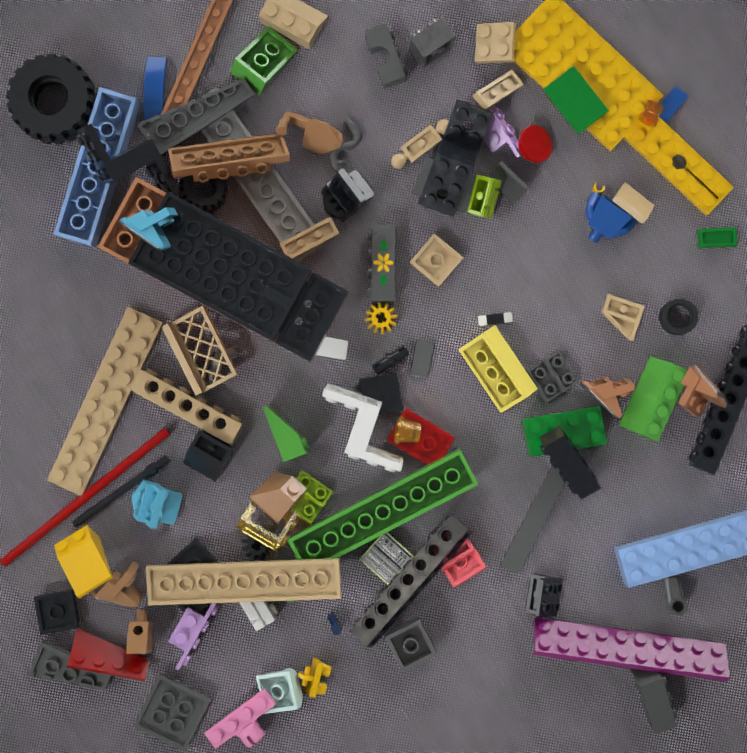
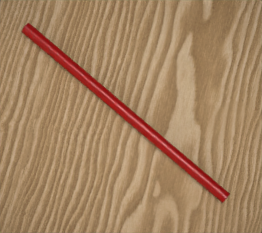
[0,428,171,567]

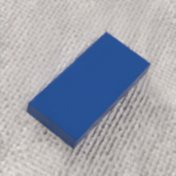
[654,86,688,123]

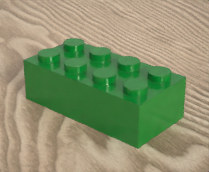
[521,406,607,457]

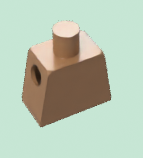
[126,610,153,654]

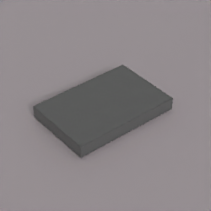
[412,157,476,214]

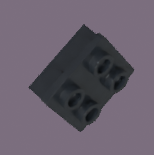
[526,574,563,618]

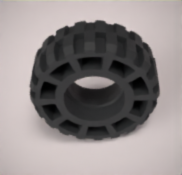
[6,54,97,145]

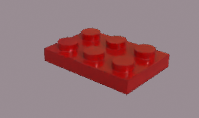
[386,408,455,465]

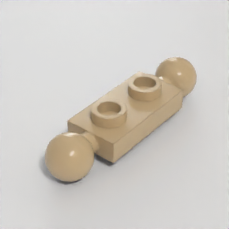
[391,119,449,169]

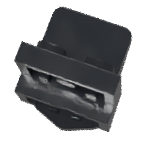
[321,168,374,222]

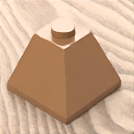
[249,471,307,523]

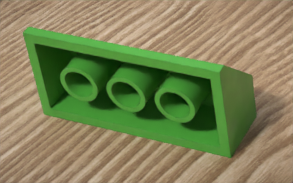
[618,356,688,442]

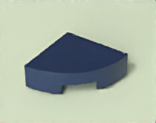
[327,612,341,636]

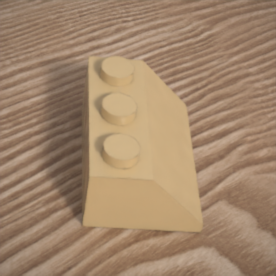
[258,0,328,50]

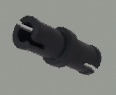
[371,345,410,376]

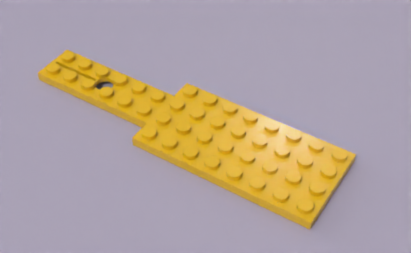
[514,0,734,216]

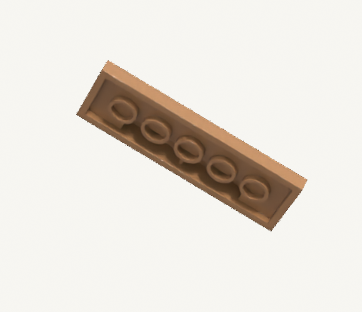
[168,134,290,182]

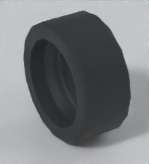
[659,298,698,335]

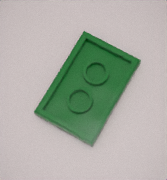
[542,66,609,135]

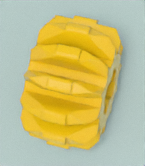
[365,302,397,335]

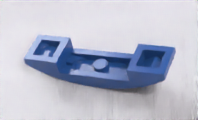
[143,57,167,121]

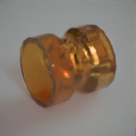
[638,100,664,127]

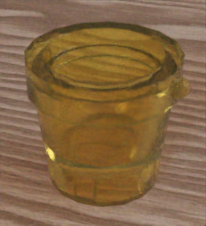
[394,416,421,444]

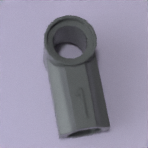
[663,576,688,616]

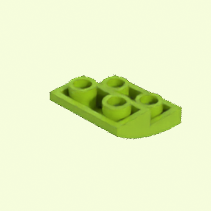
[290,470,334,525]

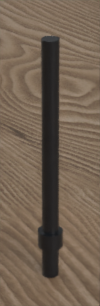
[72,455,170,527]

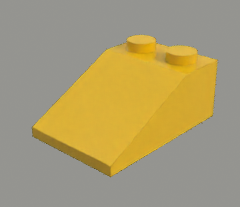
[54,525,113,599]

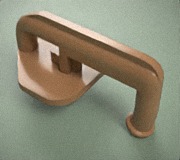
[276,112,344,155]

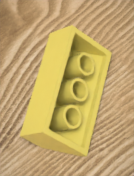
[458,325,538,413]

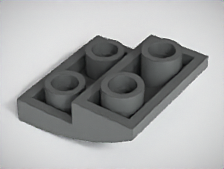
[526,350,580,404]

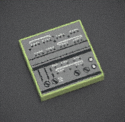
[360,532,414,585]

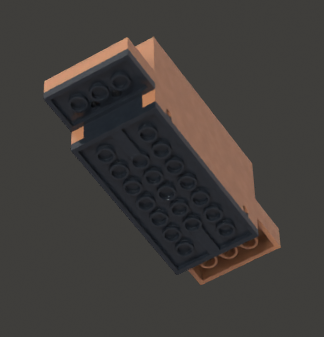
[98,177,349,363]

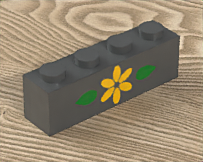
[368,224,395,303]

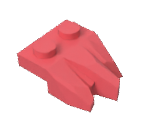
[433,535,487,588]

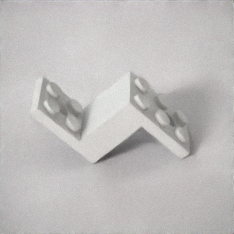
[322,384,404,472]

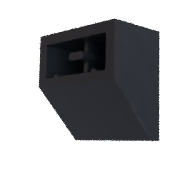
[183,430,235,482]

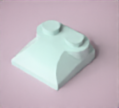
[256,668,303,714]

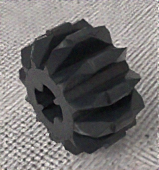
[242,527,274,560]

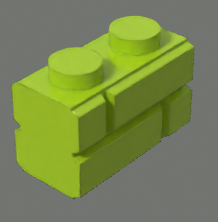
[467,174,502,218]

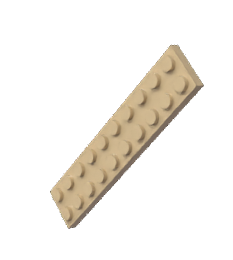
[47,307,163,496]
[146,558,342,605]

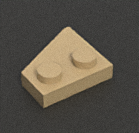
[601,294,645,341]

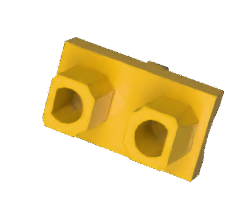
[298,657,332,698]

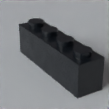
[539,425,601,500]

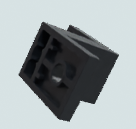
[418,99,494,217]
[76,124,180,195]

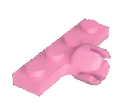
[204,688,276,749]

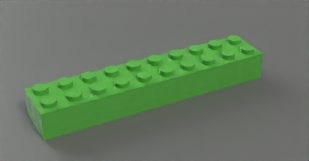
[288,448,479,560]

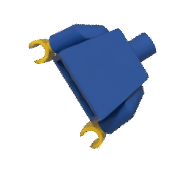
[586,183,637,243]

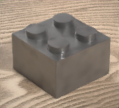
[409,17,456,69]
[385,616,437,672]

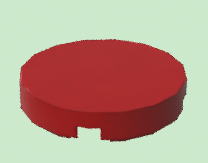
[518,125,552,164]

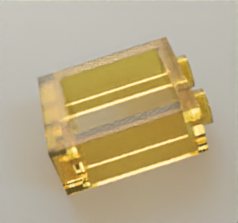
[236,501,298,551]

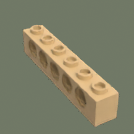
[129,368,244,445]

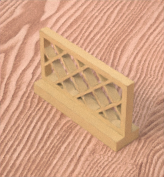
[162,306,238,396]

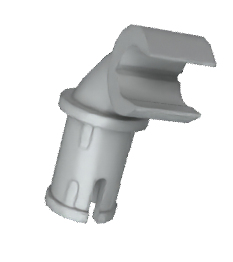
[209,346,238,383]

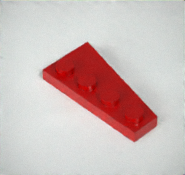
[67,628,149,681]

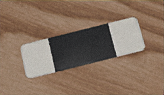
[478,312,513,326]

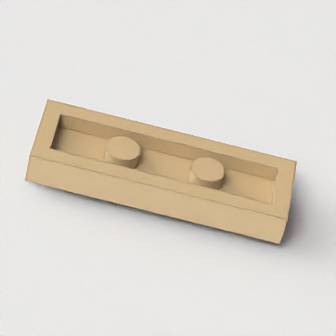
[473,70,524,110]
[280,217,340,259]

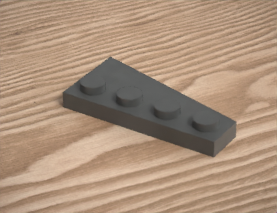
[27,640,112,691]

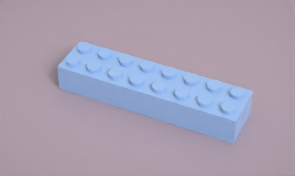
[54,87,141,249]
[614,510,747,588]

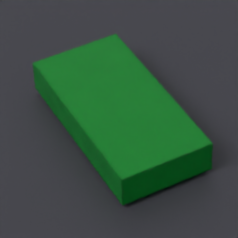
[697,227,737,249]

